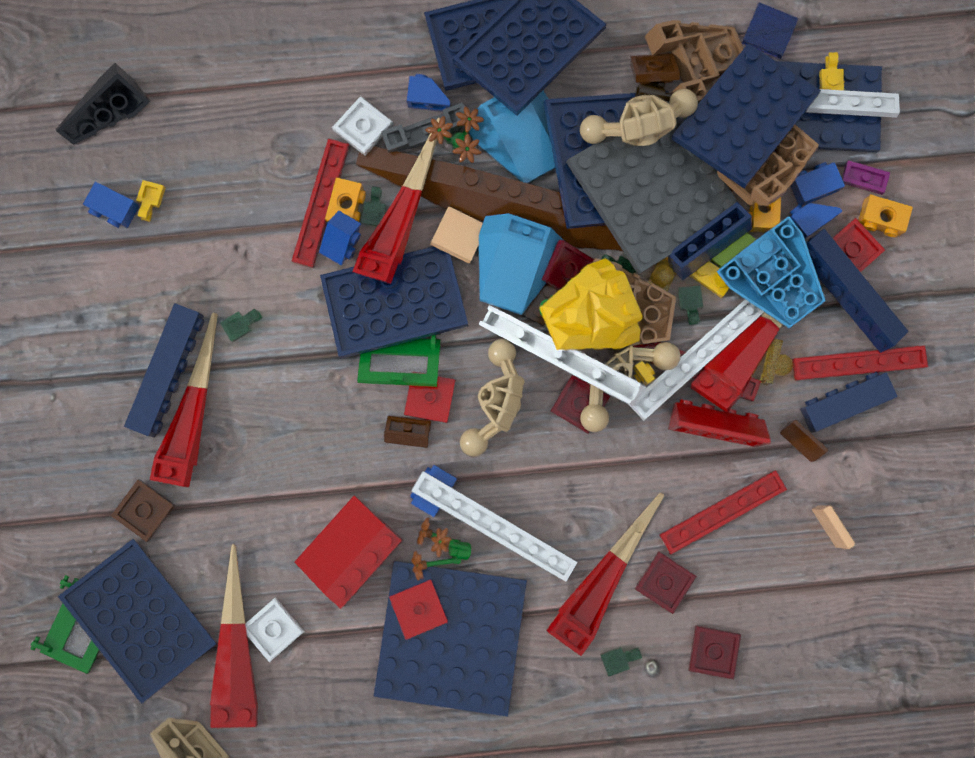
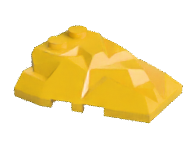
[539,258,642,350]

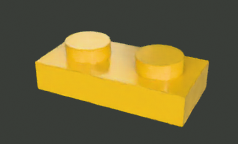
[690,261,729,298]

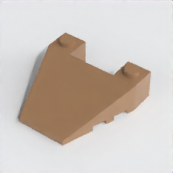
[645,20,743,103]

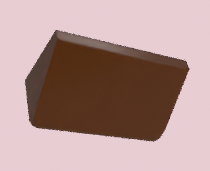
[384,416,431,448]
[780,420,829,462]

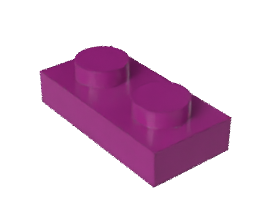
[842,160,890,195]

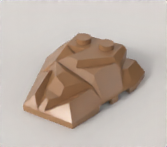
[717,125,819,206]
[593,258,676,350]

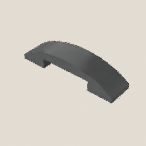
[381,102,465,152]

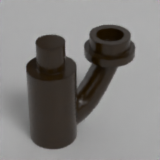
[635,81,672,102]

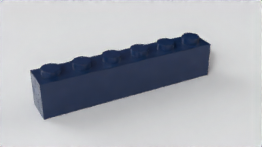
[806,229,909,353]
[124,303,204,438]

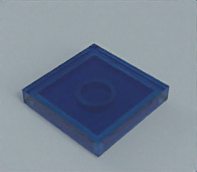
[742,2,799,59]

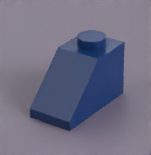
[407,74,451,111]
[790,203,842,239]

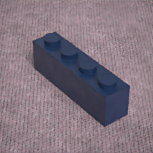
[668,202,752,281]
[800,371,898,433]

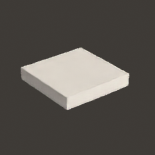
[332,96,393,156]
[246,598,305,662]

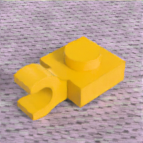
[819,52,844,90]
[136,180,166,222]
[633,361,655,386]

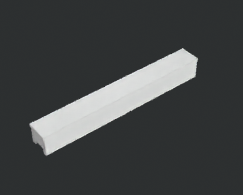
[479,305,647,408]

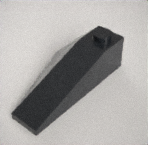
[56,63,150,145]

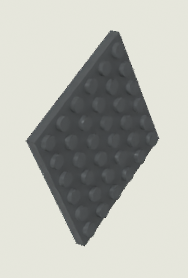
[566,102,738,275]

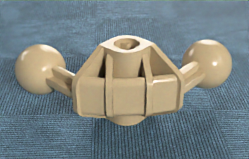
[580,89,698,146]
[460,339,525,457]
[580,342,681,432]

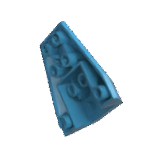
[469,90,555,183]
[478,214,563,315]
[716,216,826,328]

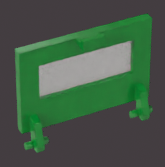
[357,333,441,387]
[30,575,100,674]

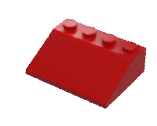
[668,399,771,447]
[294,495,403,609]

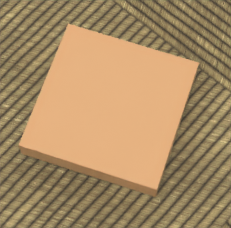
[430,206,483,264]
[812,505,855,549]

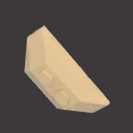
[150,718,229,758]

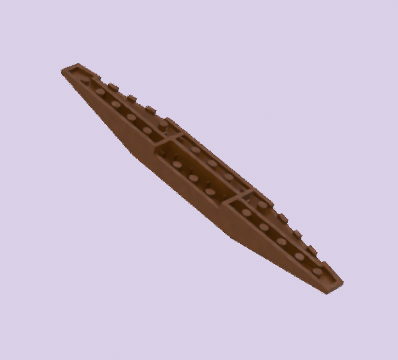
[356,147,623,252]

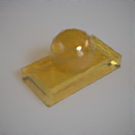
[648,257,676,292]
[760,339,793,385]

